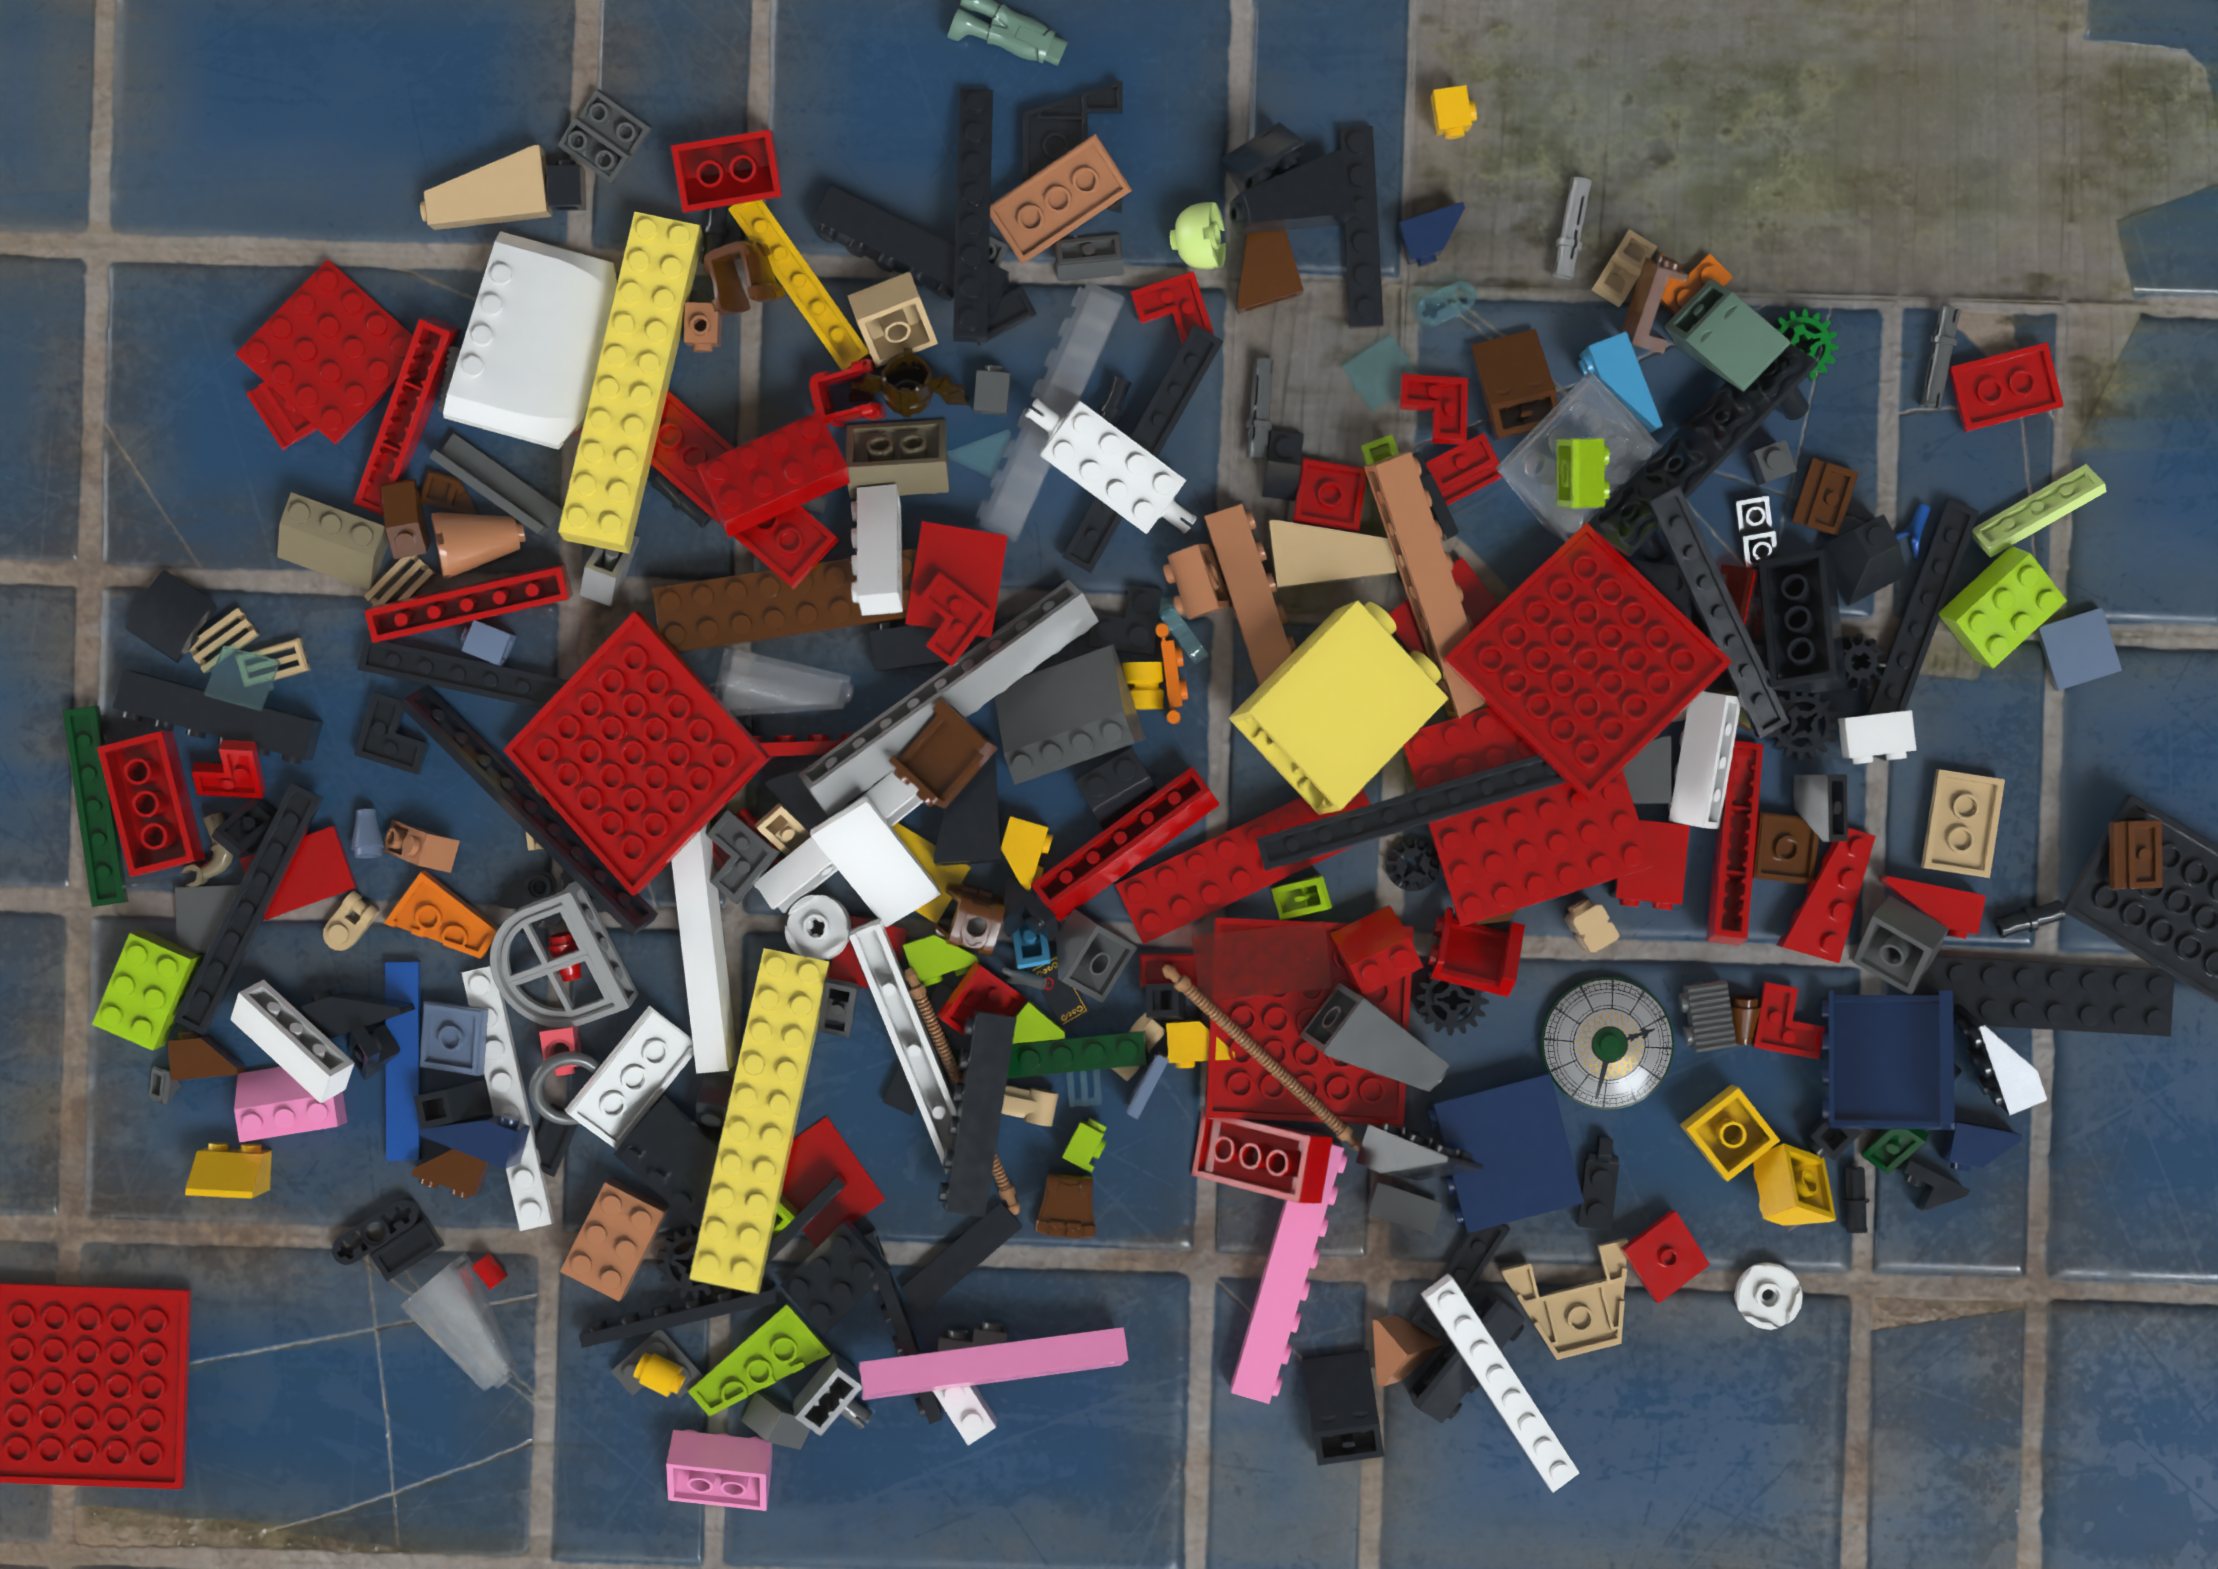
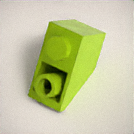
[903,934,980,986]

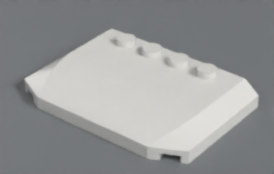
[443,231,617,450]

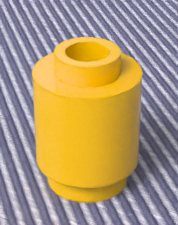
[633,1352,686,1397]

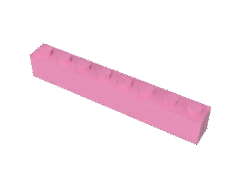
[1230,1142,1348,1404]

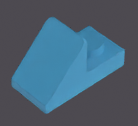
[1013,923,1051,969]

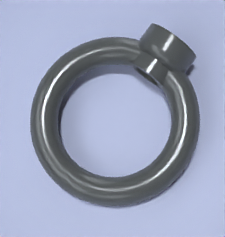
[529,1051,601,1125]

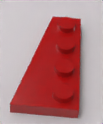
[753,734,853,756]
[1776,828,1876,963]

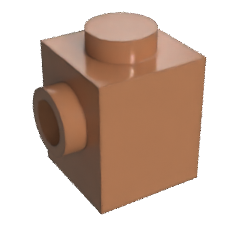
[684,302,722,353]

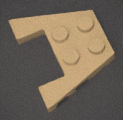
[1501,1238,1628,1360]

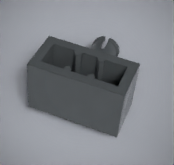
[792,1352,872,1436]

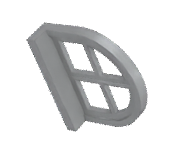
[490,881,639,1028]

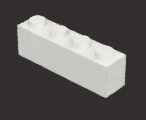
[851,484,903,616]
[1668,691,1741,829]
[230,980,354,1103]

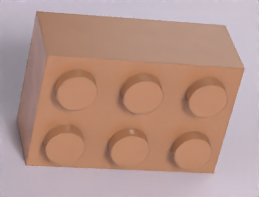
[560,1178,670,1301]

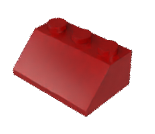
[671,129,782,213]

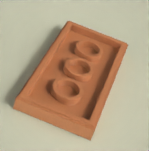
[990,134,1133,265]

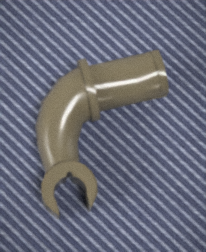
[181,812,233,887]

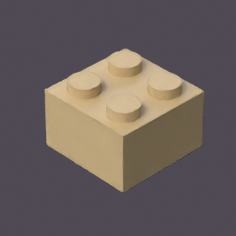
[848,271,938,368]

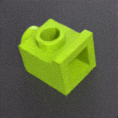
[1062,1118,1107,1173]

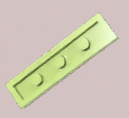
[1971,464,2106,558]

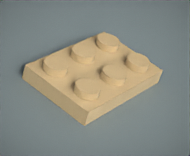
[1921,769,2005,878]

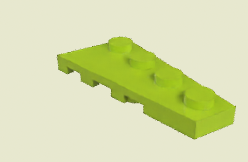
[688,1302,832,1417]

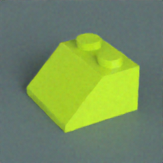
[1557,438,1610,508]

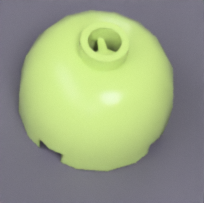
[1170,202,1226,270]

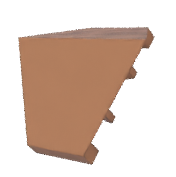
[1373,1314,1445,1387]

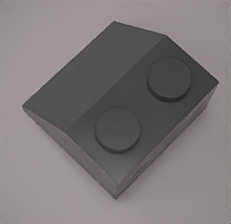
[1853,896,1949,995]

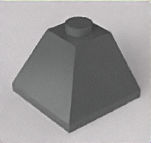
[1056,909,1137,1003]

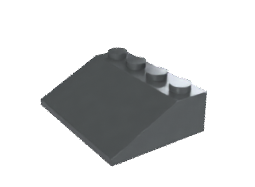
[995,645,1146,785]

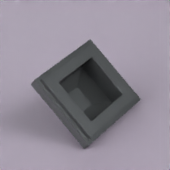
[149,1066,181,1104]

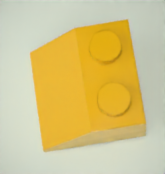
[185,1142,272,1198]
[1753,1143,1836,1226]

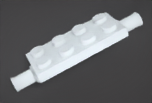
[1025,398,1197,534]

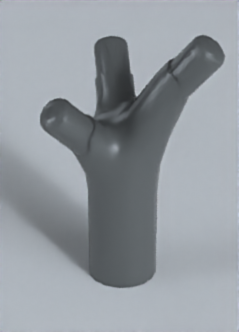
[1001,961,1047,990]

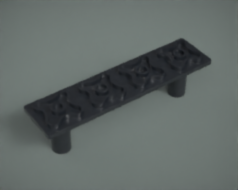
[1588,344,1818,563]

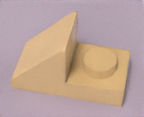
[754,803,811,856]

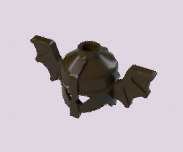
[848,348,969,418]

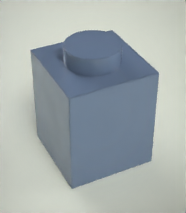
[460,620,517,666]

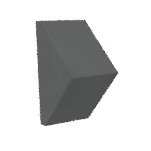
[741,1391,810,1450]

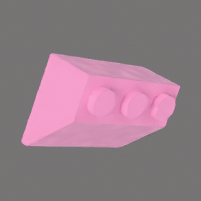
[234,1066,348,1142]
[666,1430,772,1511]

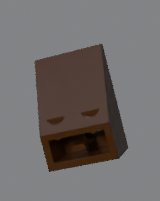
[1471,329,1564,442]

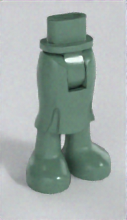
[947,0,1068,66]

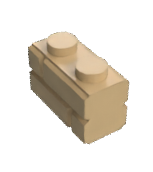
[1564,898,1620,953]

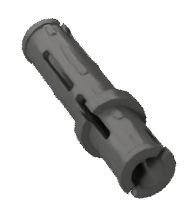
[1920,306,1961,409]
[1246,358,1274,460]

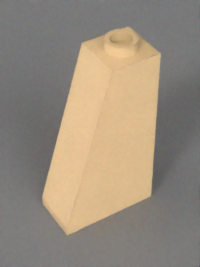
[420,145,553,230]
[1268,520,1397,589]

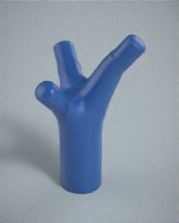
[1895,504,1931,559]

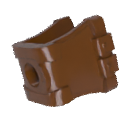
[704,240,786,315]
[934,882,1005,955]
[1034,1171,1096,1239]

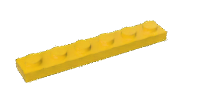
[728,200,870,370]

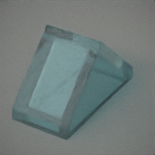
[947,429,1012,481]

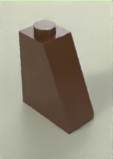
[1237,230,1304,314]

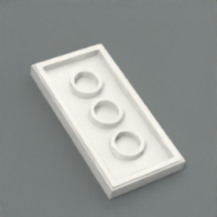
[810,796,941,927]
[565,1006,694,1150]

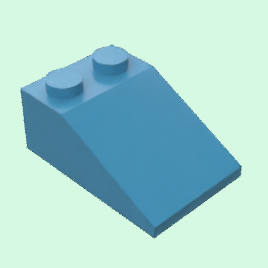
[1577,332,1663,435]

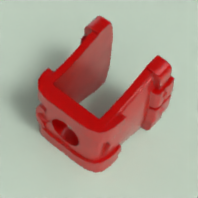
[809,359,887,427]

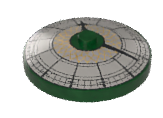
[1540,976,1674,1110]

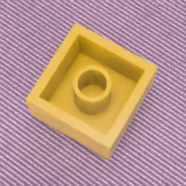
[1680,1084,1780,1182]

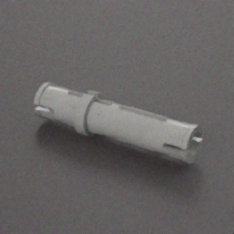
[1552,177,1592,280]

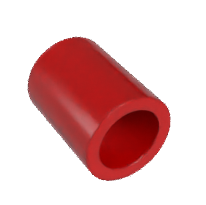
[471,1252,508,1290]

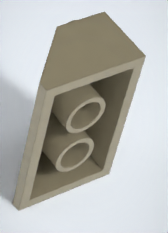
[846,419,949,498]
[277,492,389,590]

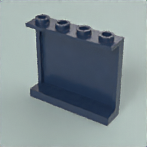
[1822,990,1955,1130]
[1428,1071,1584,1233]

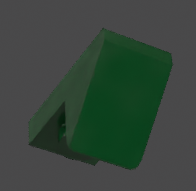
[1861,1129,1929,1174]

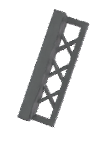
[429,433,563,537]

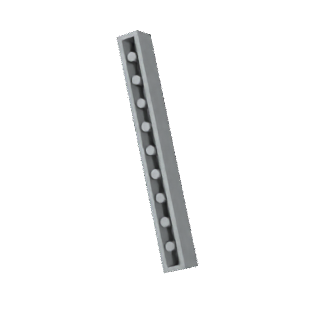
[798,580,1099,817]

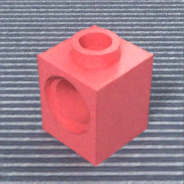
[539,1026,582,1076]

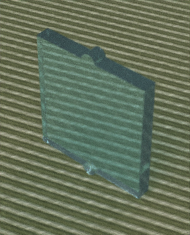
[1342,335,1417,412]
[204,646,280,711]

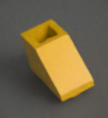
[1001,816,1053,892]
[1166,1019,1235,1068]

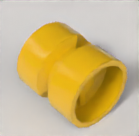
[1121,662,1164,710]

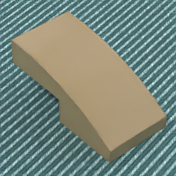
[1591,229,1657,307]

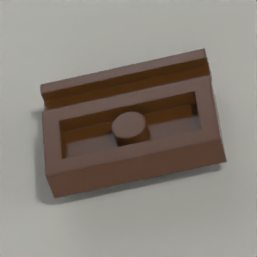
[1790,458,1859,537]
[2109,819,2163,890]

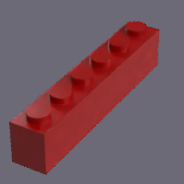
[364,563,573,643]
[1031,766,1220,922]

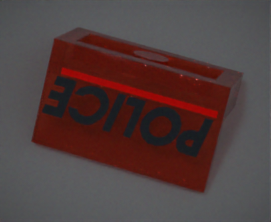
[1720,564,1764,640]

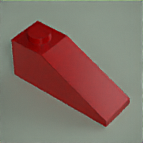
[1879,875,1986,939]

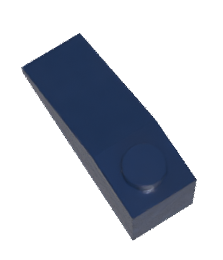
[418,1113,530,1169]

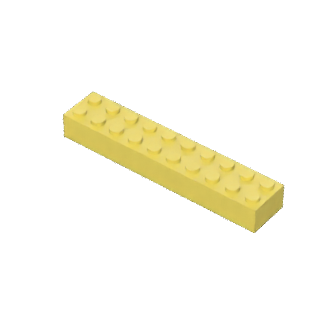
[558,212,704,554]
[689,948,831,1294]

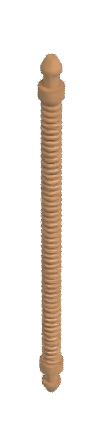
[1162,964,1362,1151]
[905,968,1020,1215]

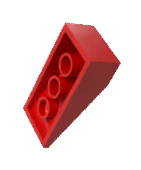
[1191,1110,1333,1204]

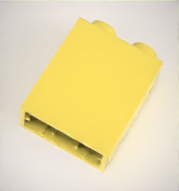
[1229,600,1449,815]

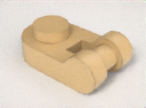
[323,890,380,951]

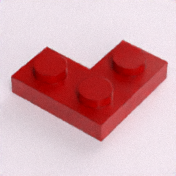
[1130,271,1214,345]
[1399,373,1468,445]
[919,572,993,666]
[191,740,266,798]
[936,962,1027,1035]
[1751,981,1825,1059]

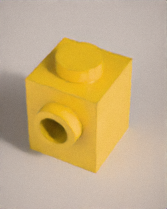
[1431,85,1477,139]

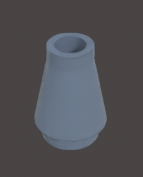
[351,809,385,858]

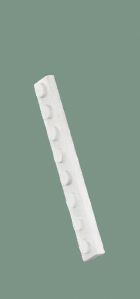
[462,966,555,1231]
[1421,1274,1579,1493]

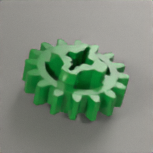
[1775,309,1839,381]

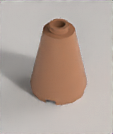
[431,512,526,579]

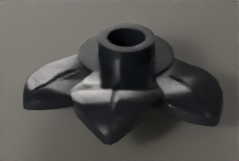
[497,870,562,933]

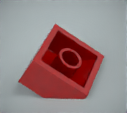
[1329,905,1423,996]

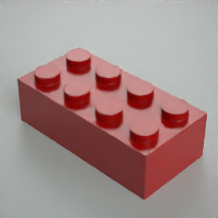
[696,411,850,538]
[97,731,206,877]

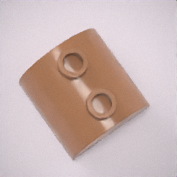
[1163,543,1232,620]

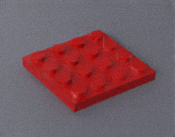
[235,259,413,446]

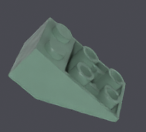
[1664,279,1791,392]

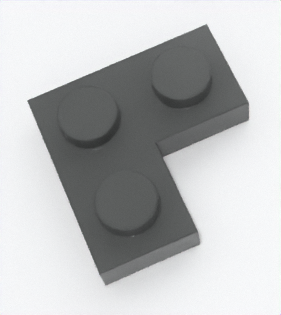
[707,810,780,904]
[611,1329,705,1399]

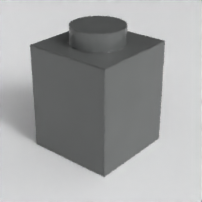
[973,365,1011,416]
[1747,439,1797,486]

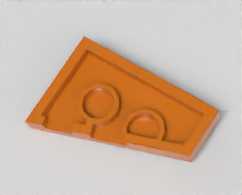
[383,870,499,959]

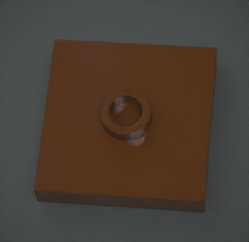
[1753,812,1819,885]

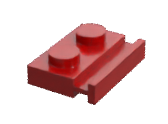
[246,382,318,451]
[1426,433,1506,506]

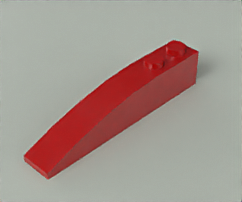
[353,316,461,516]
[1706,741,1764,946]

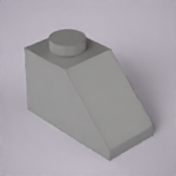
[580,536,639,607]

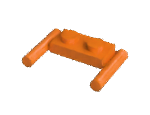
[1156,623,1188,724]

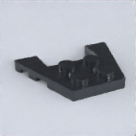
[1022,81,1123,213]

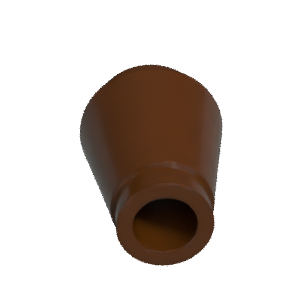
[1730,994,1761,1045]

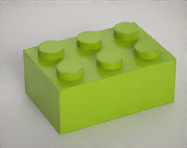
[1937,546,2067,669]
[92,929,203,1051]

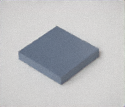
[2036,607,2122,691]
[419,1000,488,1076]
[1125,1048,1169,1119]

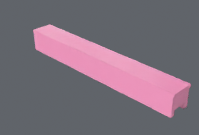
[858,1327,1129,1400]

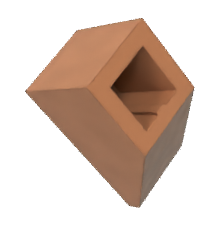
[383,820,460,873]

